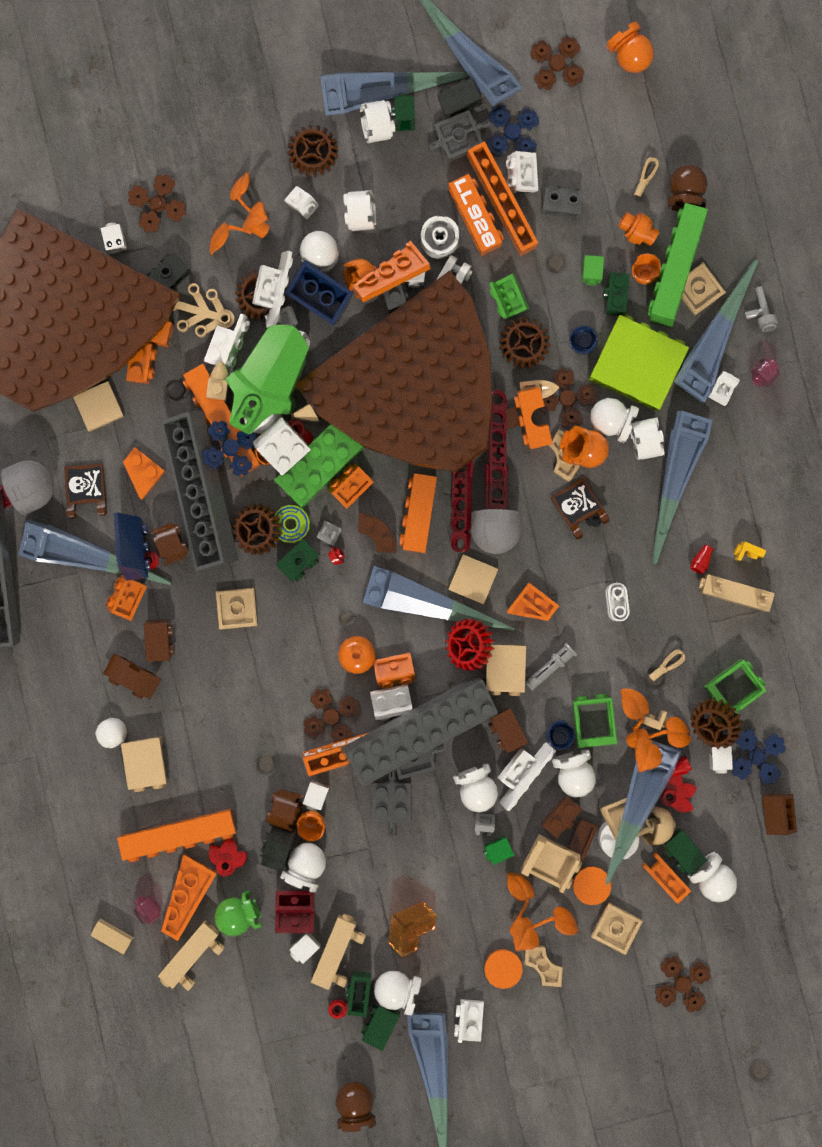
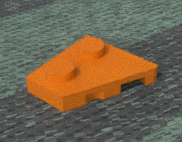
[123,447,166,500]
[506,583,559,621]

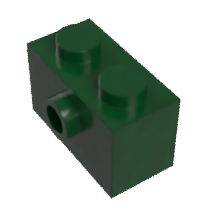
[391,94,415,132]
[603,272,630,316]
[276,539,320,582]
[663,828,707,875]
[345,971,372,1017]
[361,1004,401,1051]

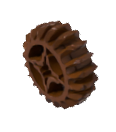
[287,125,339,178]
[235,269,287,321]
[499,317,551,369]
[231,504,283,555]
[690,698,743,749]

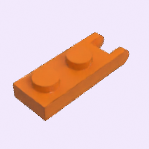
[642,852,691,904]

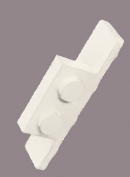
[252,251,293,328]
[204,314,250,376]
[497,743,556,811]

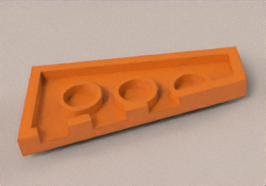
[353,241,430,303]
[161,853,217,941]

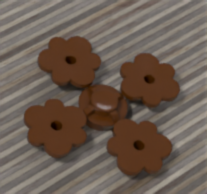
[530,37,584,90]
[128,174,186,233]
[541,368,598,429]
[303,689,359,743]
[655,956,711,1012]

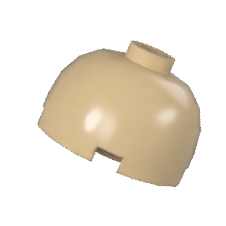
[641,806,676,845]

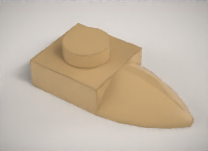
[206,361,228,401]
[519,380,559,398]

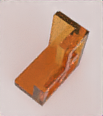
[388,901,437,957]

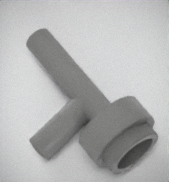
[745,286,778,332]

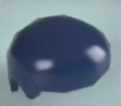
[569,325,598,355]
[546,720,575,751]

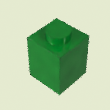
[483,836,514,865]

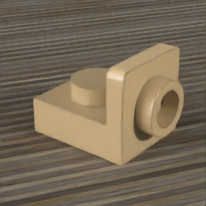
[636,710,668,730]

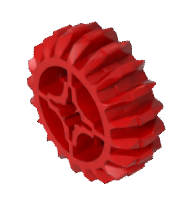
[444,619,495,671]

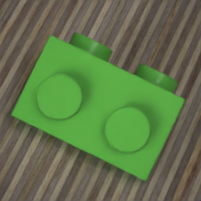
[489,274,529,319]

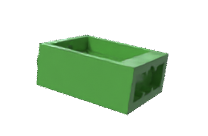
[703,659,767,713]
[572,694,617,748]

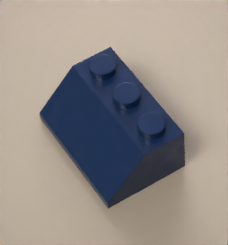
[285,260,353,325]
[114,512,151,581]

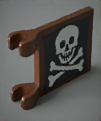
[64,464,107,519]
[550,478,609,540]

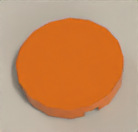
[573,866,611,905]
[484,949,523,989]

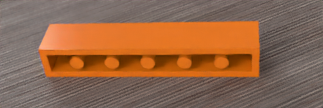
[467,141,538,257]
[183,364,261,477]
[117,808,237,862]

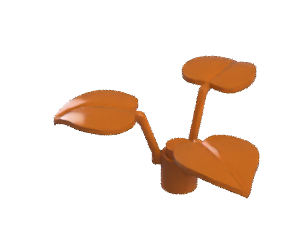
[209,172,269,256]
[620,689,691,772]
[506,872,579,951]

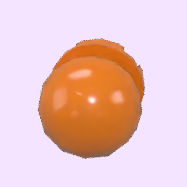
[606,21,654,73]
[560,426,609,468]

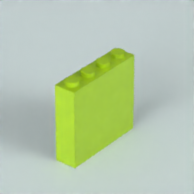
[588,314,689,412]

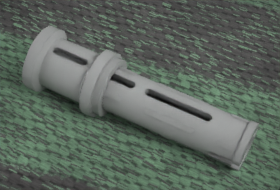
[525,642,577,691]

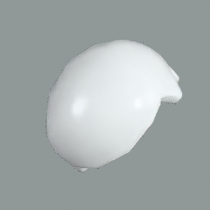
[95,718,127,749]

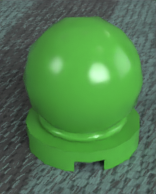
[214,890,263,937]

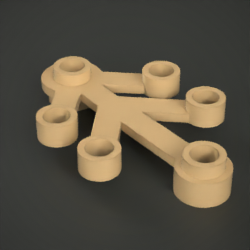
[173,283,235,338]

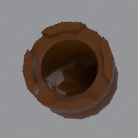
[667,165,708,212]
[335,1081,376,1132]

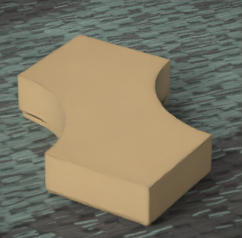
[548,429,580,482]
[524,945,563,987]

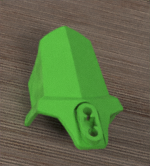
[225,325,309,434]

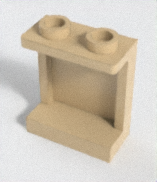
[486,645,526,696]
[121,736,169,792]
[521,834,582,893]

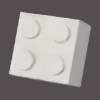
[253,417,311,476]

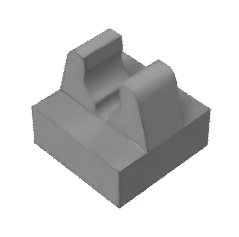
[316,521,342,546]
[475,813,495,836]

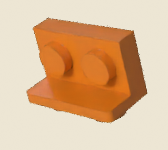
[126,343,157,384]
[327,463,373,509]
[106,575,147,621]
[373,653,416,689]

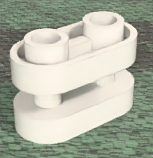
[437,255,473,285]
[605,583,630,621]

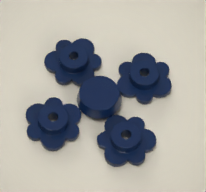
[487,106,539,156]
[202,421,256,476]
[732,729,786,784]

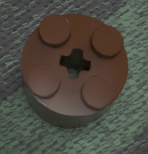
[150,522,189,566]
[266,789,304,832]

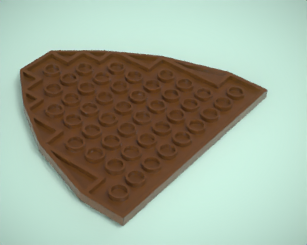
[0,208,181,412]
[295,270,493,472]

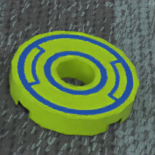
[274,505,310,543]

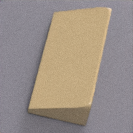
[293,404,319,422]
[91,918,134,955]

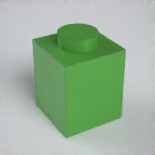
[581,255,604,286]

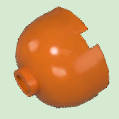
[343,259,377,299]
[338,636,376,674]

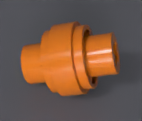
[618,212,659,246]

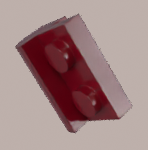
[275,891,315,933]

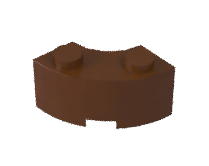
[358,513,397,553]
[103,653,161,699]

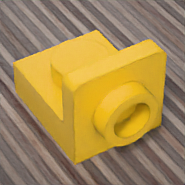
[734,542,767,561]

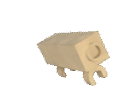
[698,574,775,612]
[311,914,366,990]
[158,919,225,991]

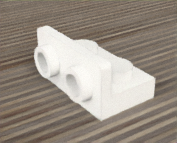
[506,151,538,194]
[370,684,413,720]
[454,999,484,1043]

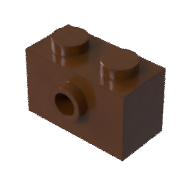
[144,619,175,662]
[488,707,528,753]
[762,793,797,835]
[541,795,582,838]

